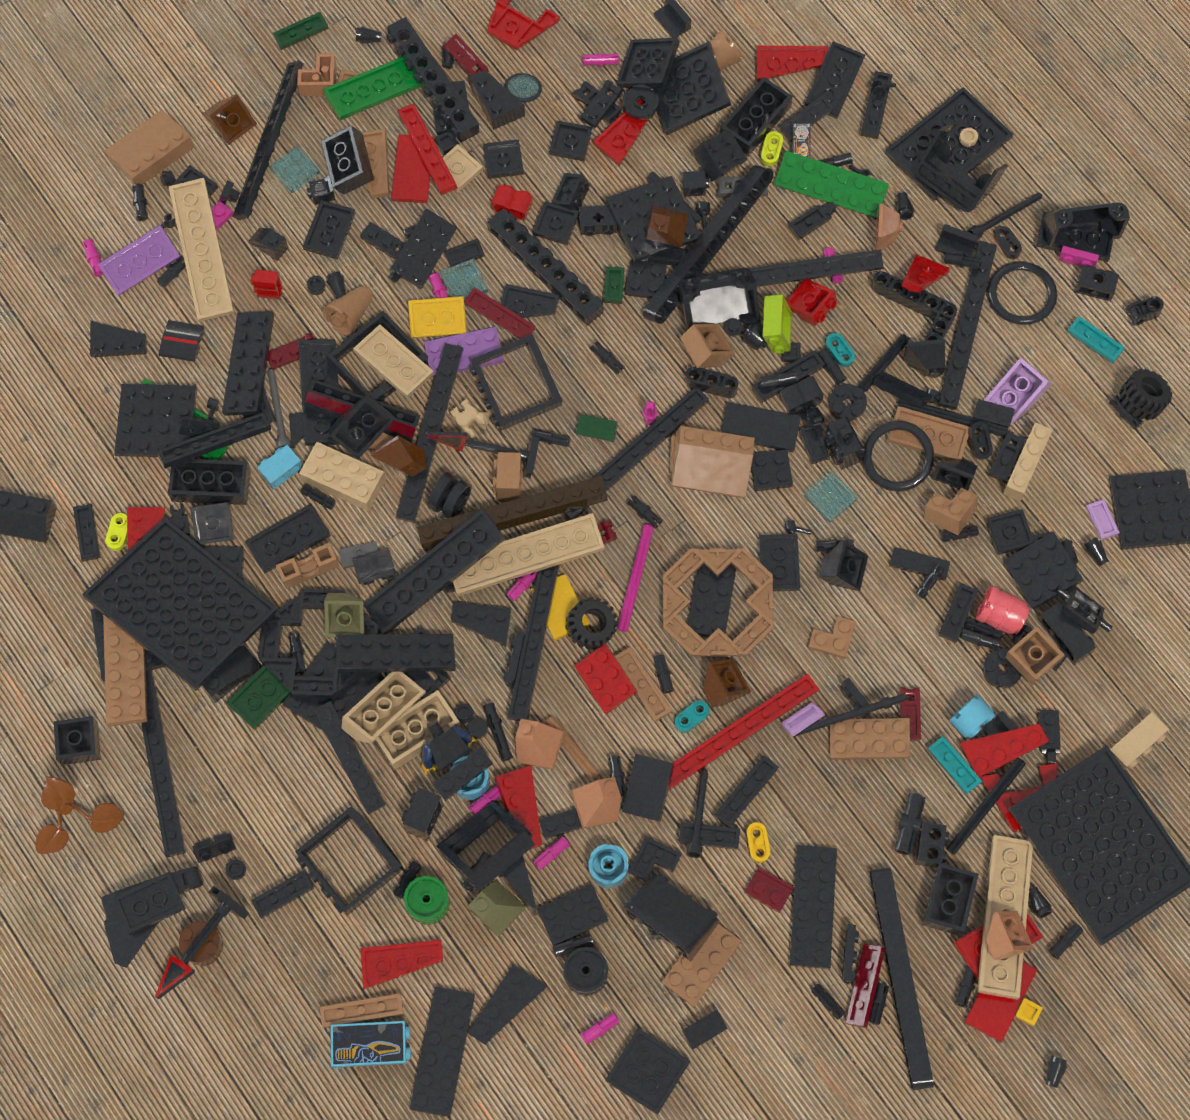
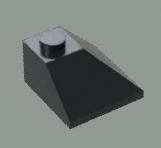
[903,339,945,378]
[932,459,978,491]
[819,540,868,591]

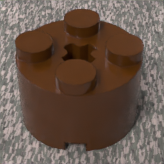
[179,922,223,966]

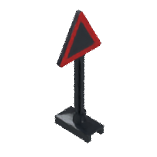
[426,432,540,479]
[155,886,249,999]

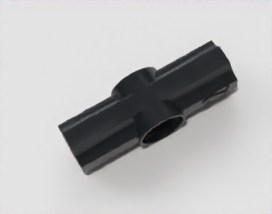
[894,793,926,855]

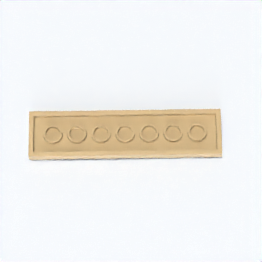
[169,178,235,322]
[453,513,605,596]
[977,835,1033,1000]

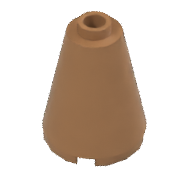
[710,30,742,70]
[323,286,372,336]

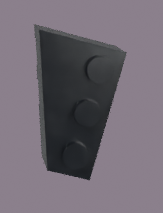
[469,70,525,130]

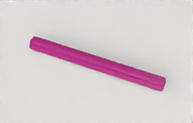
[618,524,654,632]

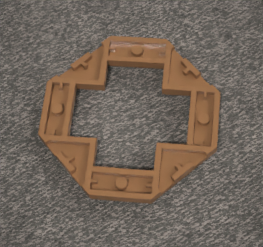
[663,548,774,656]

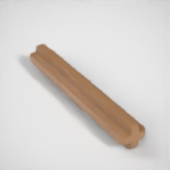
[545,716,599,781]

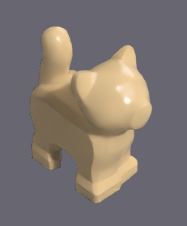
[450,399,490,438]

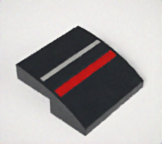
[158,320,205,362]

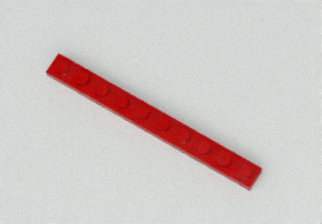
[668,674,819,791]

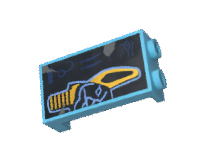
[331,1021,411,1069]

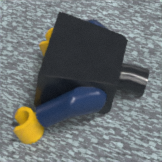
[421,720,477,775]

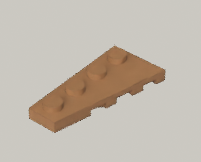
[361,129,390,198]

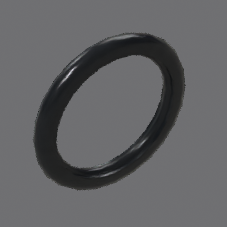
[987,261,1058,325]
[862,421,935,492]

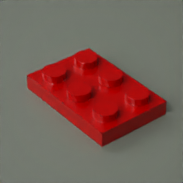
[574,644,638,714]

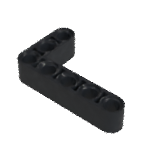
[872,271,957,341]

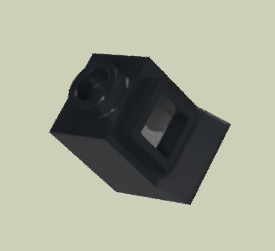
[307,175,335,205]

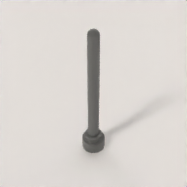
[267,369,292,449]

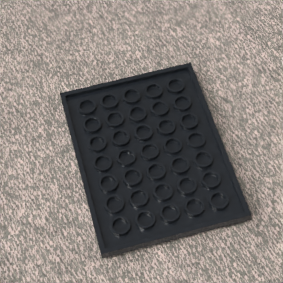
[82,518,278,691]
[1008,745,1190,946]

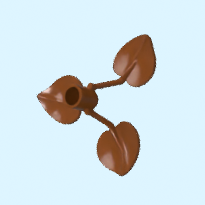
[35,777,124,854]

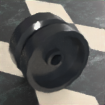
[427,472,472,518]
[563,947,609,996]

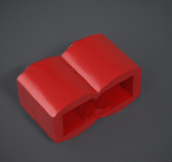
[491,185,533,220]
[251,270,283,300]

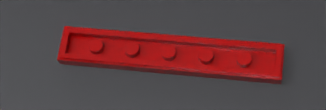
[398,103,458,196]

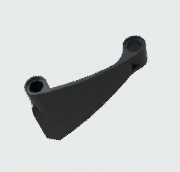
[101,866,203,968]

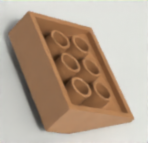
[104,110,194,185]
[671,426,754,498]

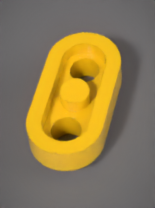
[746,822,770,863]

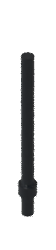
[794,693,907,737]

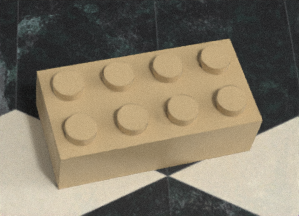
[299,442,386,512]
[375,690,461,770]

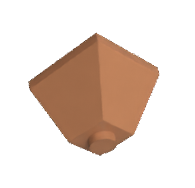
[875,204,903,251]
[515,719,564,770]
[571,777,621,829]
[986,911,1034,960]

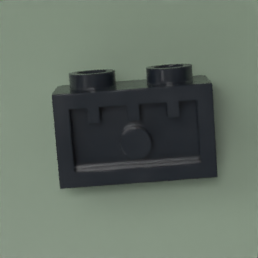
[552,173,590,211]
[352,548,396,585]

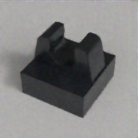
[219,180,240,205]

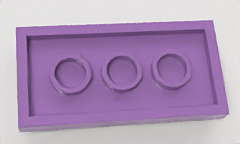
[98,225,181,296]
[424,327,504,378]

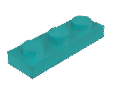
[1067,316,1125,364]
[927,736,982,795]

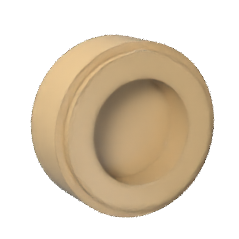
[959,128,978,147]

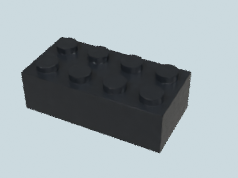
[720,77,793,157]
[168,459,251,505]

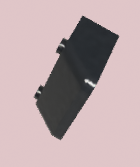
[915,124,1008,212]

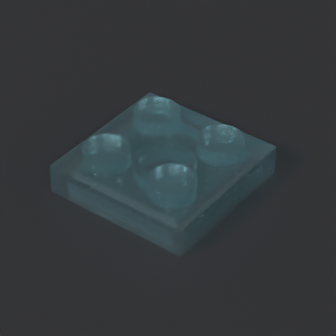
[269,146,320,194]
[440,258,488,301]
[804,471,858,523]

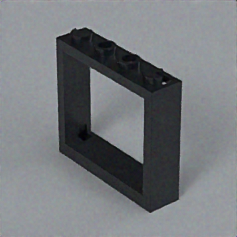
[327,311,428,402]
[469,334,563,431]
[436,801,535,892]
[295,806,403,916]

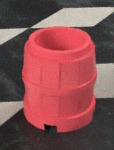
[975,585,1030,635]

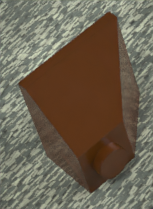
[203,94,257,145]
[646,206,688,247]
[370,436,426,477]
[703,658,751,708]

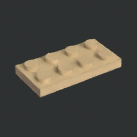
[353,325,434,399]

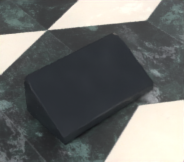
[682,1009,728,1050]

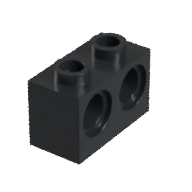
[915,821,949,868]

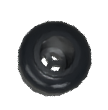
[742,323,768,350]

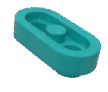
[825,333,855,367]
[675,700,710,733]

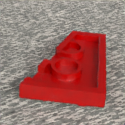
[902,254,950,293]

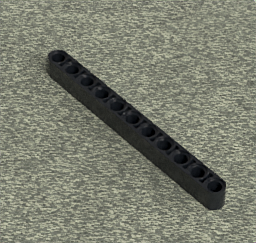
[643,165,774,324]
[869,867,934,1091]

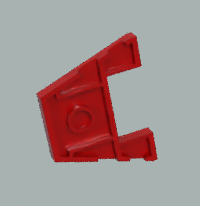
[487,0,560,50]
[980,763,1057,832]

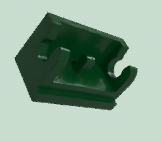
[576,414,618,442]

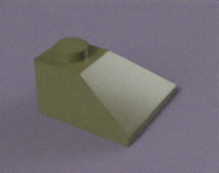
[324,593,364,637]
[468,880,526,938]

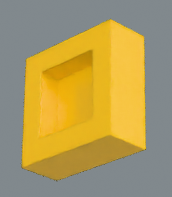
[1015,998,1043,1027]

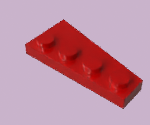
[757,45,828,82]
[593,99,649,166]
[127,507,166,552]
[960,724,1050,778]
[494,765,542,850]
[360,940,443,990]

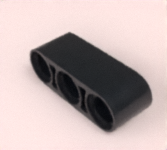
[685,366,739,398]

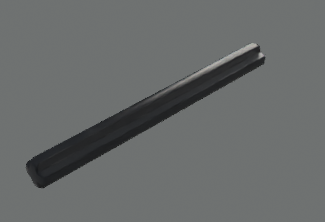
[898,399,1008,437]
[946,758,1026,855]

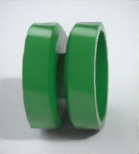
[404,876,450,925]

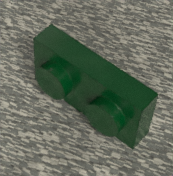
[604,267,625,304]

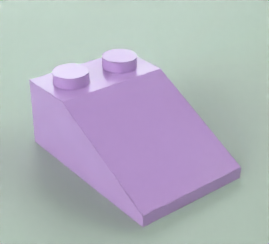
[984,358,1053,425]

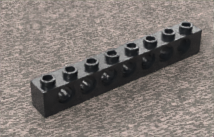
[386,17,479,142]
[487,208,604,326]

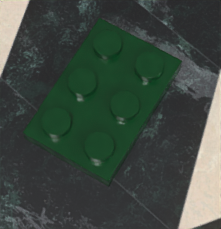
[226,666,290,730]

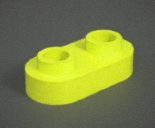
[761,131,783,166]
[106,513,127,551]

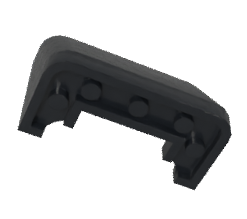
[1043,202,1130,247]
[678,268,761,331]
[623,873,719,962]

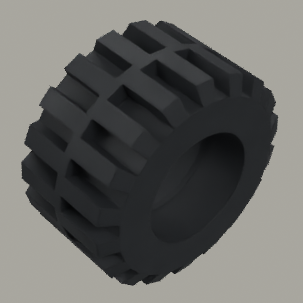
[1119,369,1173,420]
[565,597,618,649]

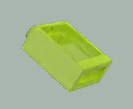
[763,294,792,354]

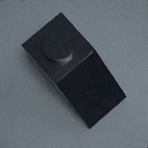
[249,228,288,261]

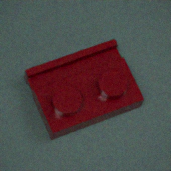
[744,867,794,913]

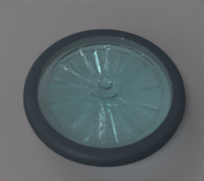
[504,73,542,103]

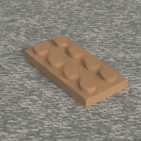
[887,406,969,460]
[830,718,910,760]
[661,924,742,1007]

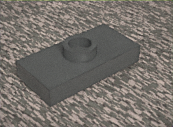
[339,542,379,569]

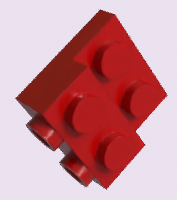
[786,280,837,326]

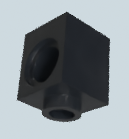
[682,171,709,197]

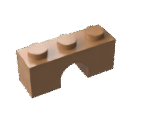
[276,543,339,589]

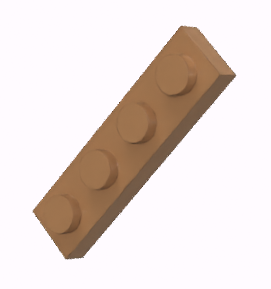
[615,647,671,723]
[319,993,404,1028]

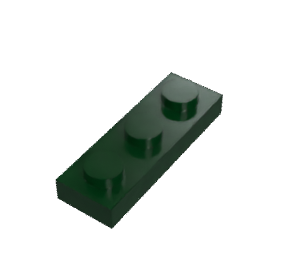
[273,12,329,50]

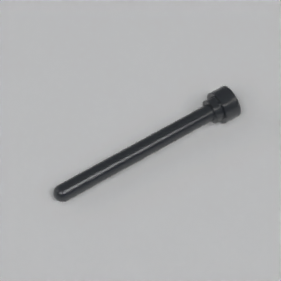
[967,193,1042,239]
[686,768,708,858]

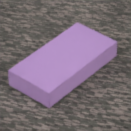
[1085,499,1120,541]
[781,702,824,737]

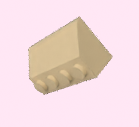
[342,672,426,743]

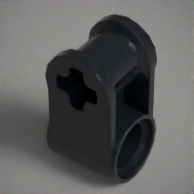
[1125,296,1164,326]

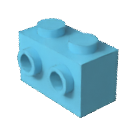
[257,445,303,490]

